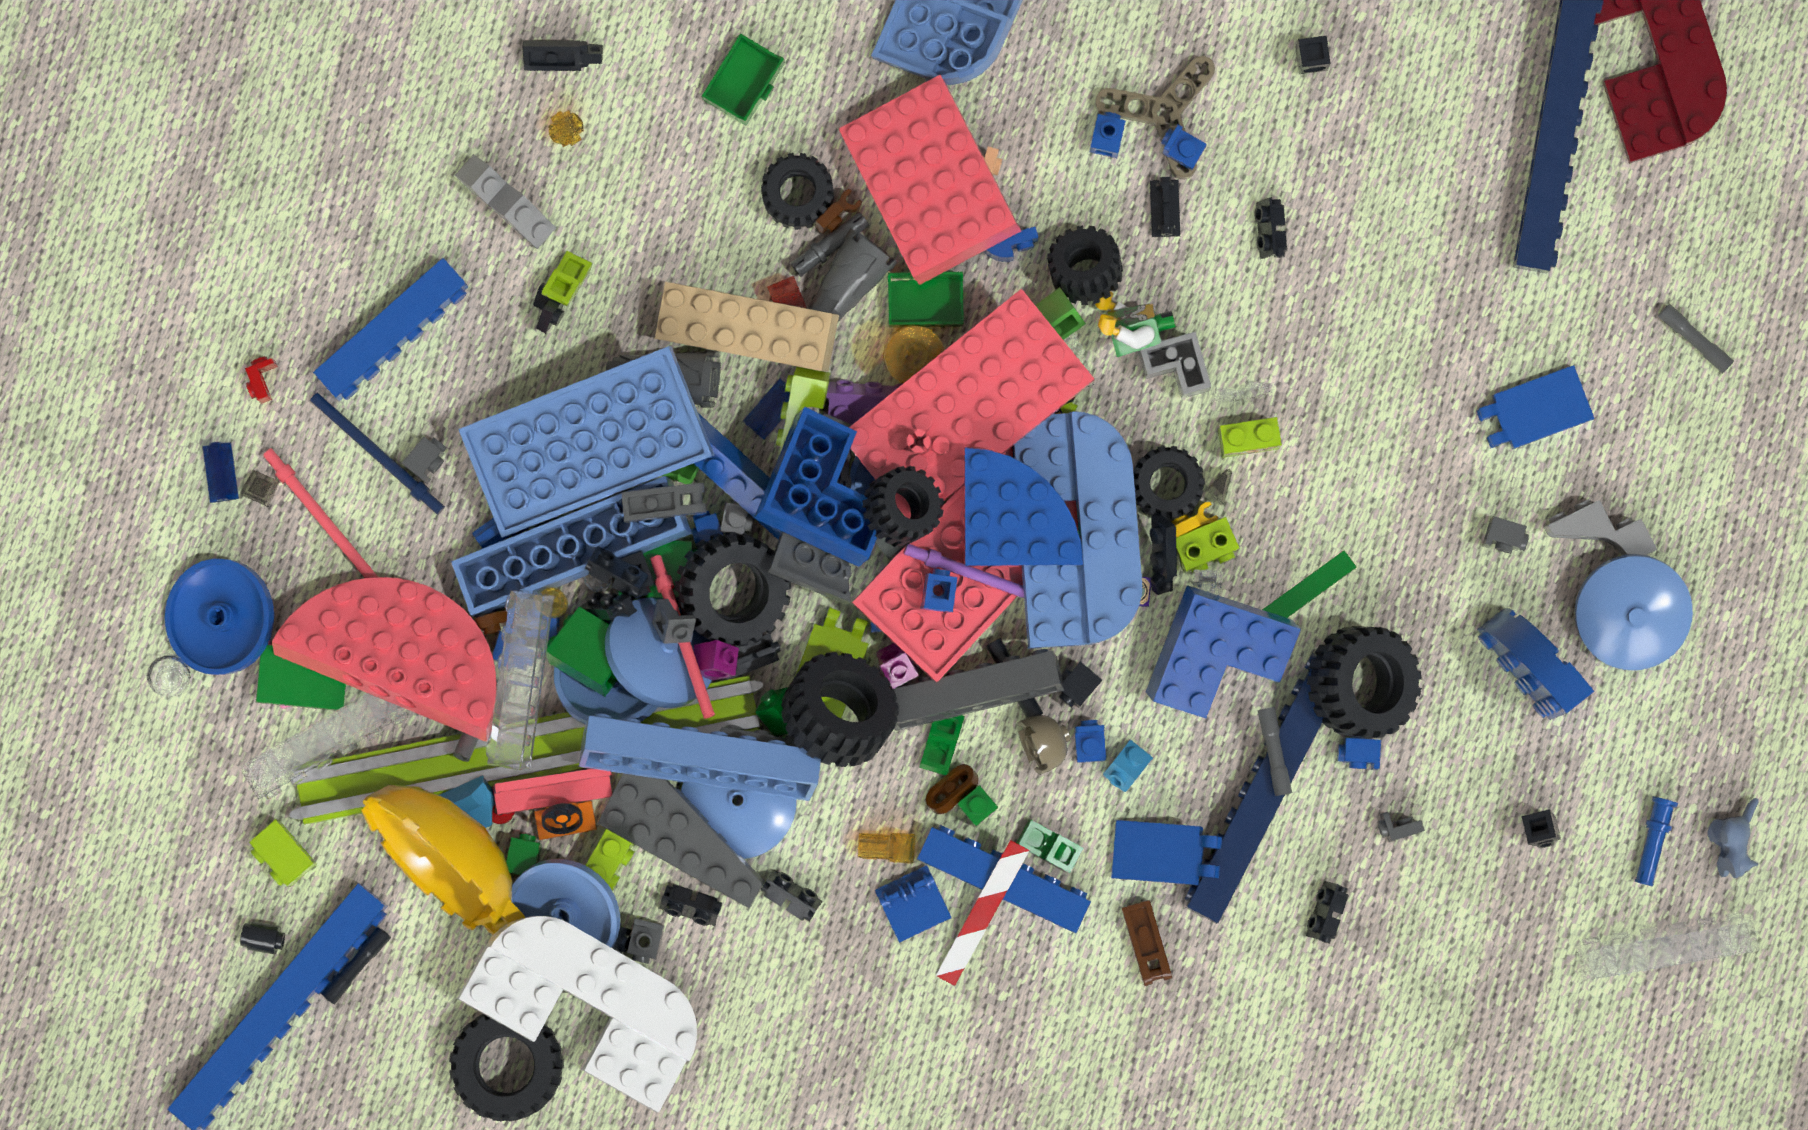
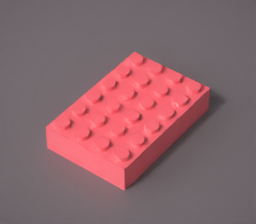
[839,75,1021,285]

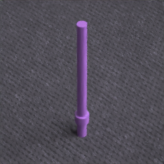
[904,544,1024,598]

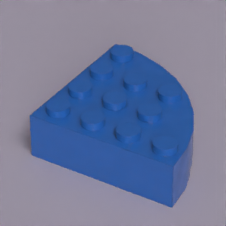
[965,447,1083,566]
[1477,608,1595,720]

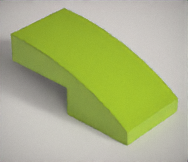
[541,251,593,306]

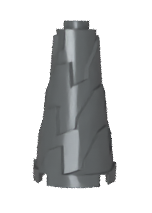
[808,228,897,322]
[606,349,721,408]

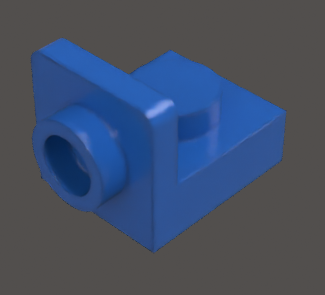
[1161,124,1207,170]
[1074,720,1106,763]

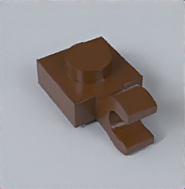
[815,189,862,235]

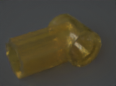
[858,833,916,864]

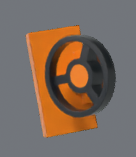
[534,801,597,840]

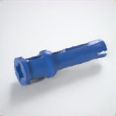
[1635,796,1678,887]

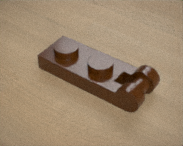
[1121,900,1172,987]

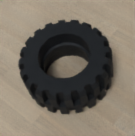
[674,532,791,647]
[1307,626,1422,738]
[781,652,899,767]
[449,1014,564,1122]

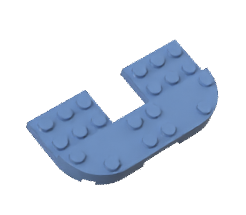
[871,0,1023,85]
[1012,412,1142,649]

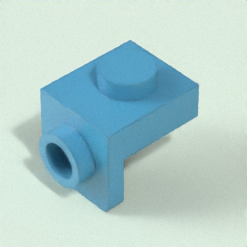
[1103,740,1153,792]

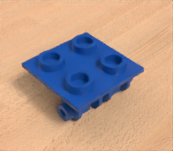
[875,865,952,943]

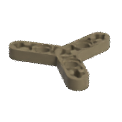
[1095,56,1215,180]

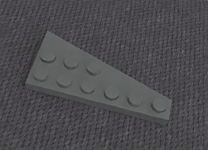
[767,414,851,605]
[598,773,765,908]

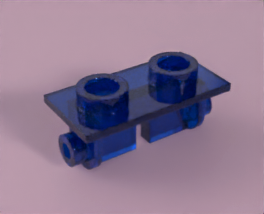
[742,378,790,440]
[202,442,239,503]

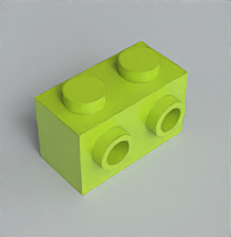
[1176,517,1240,576]
[585,829,635,891]

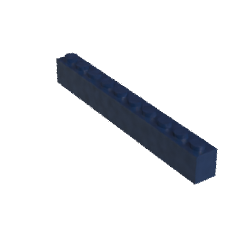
[1513,0,1603,274]
[1184,652,1323,924]

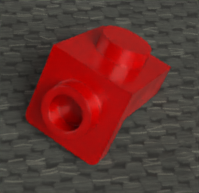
[245,356,278,404]

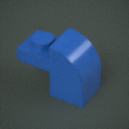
[983,226,1039,262]

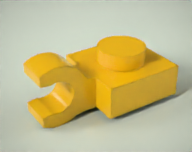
[1172,502,1218,538]

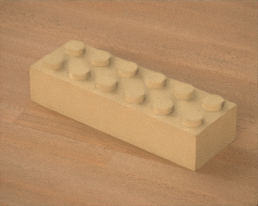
[654,282,839,372]

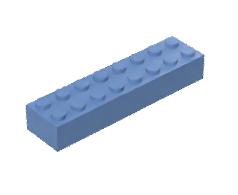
[451,476,692,618]
[579,714,821,801]

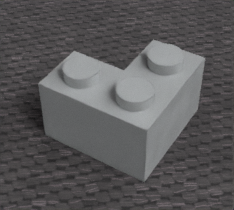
[1138,332,1211,399]

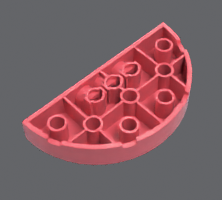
[272,577,497,742]

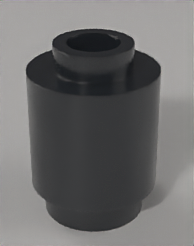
[240,921,285,955]

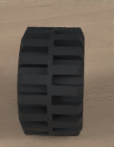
[761,153,834,230]
[1047,225,1123,305]
[1133,446,1205,521]
[862,466,944,546]

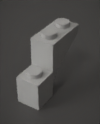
[455,154,556,249]
[1544,499,1657,556]

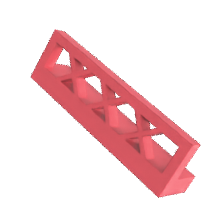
[492,769,612,815]

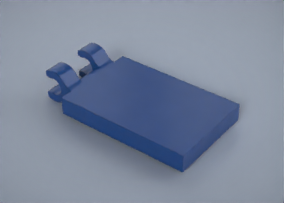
[1476,365,1595,450]
[1111,820,1222,885]

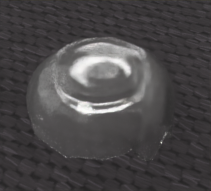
[146,651,191,698]

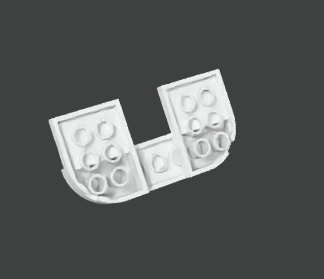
[456,916,697,1112]

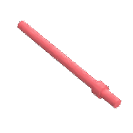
[263,448,378,578]
[650,555,715,719]

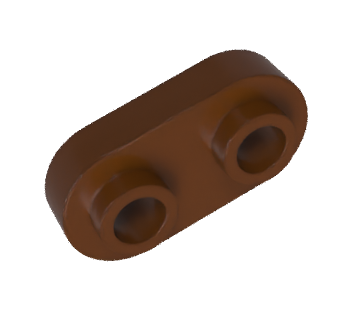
[474,606,529,635]
[925,764,979,814]

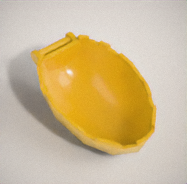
[361,785,525,935]

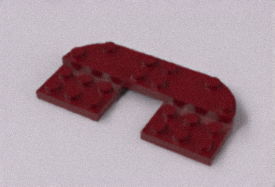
[1594,0,1727,164]

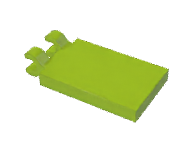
[795,607,869,719]

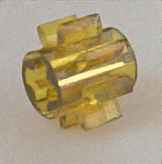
[548,110,584,147]

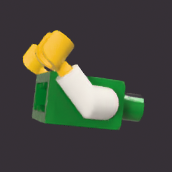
[1095,291,1176,357]

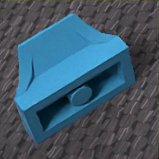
[439,775,495,828]

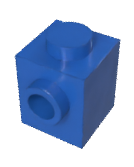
[1089,112,1126,159]

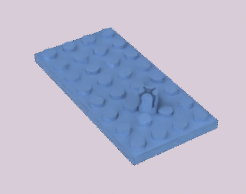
[458,346,714,537]

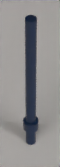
[310,392,445,515]

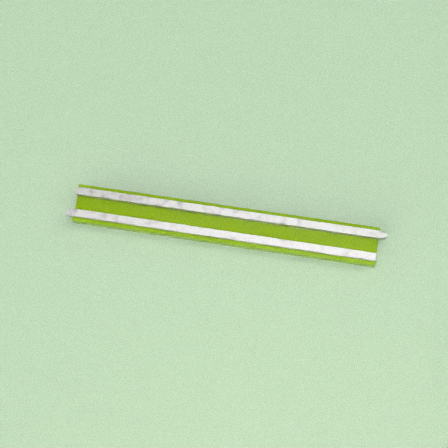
[289,675,763,825]

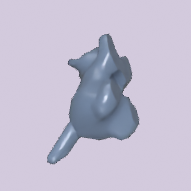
[1707,798,1759,878]

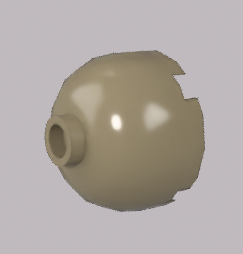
[1017,715,1070,775]

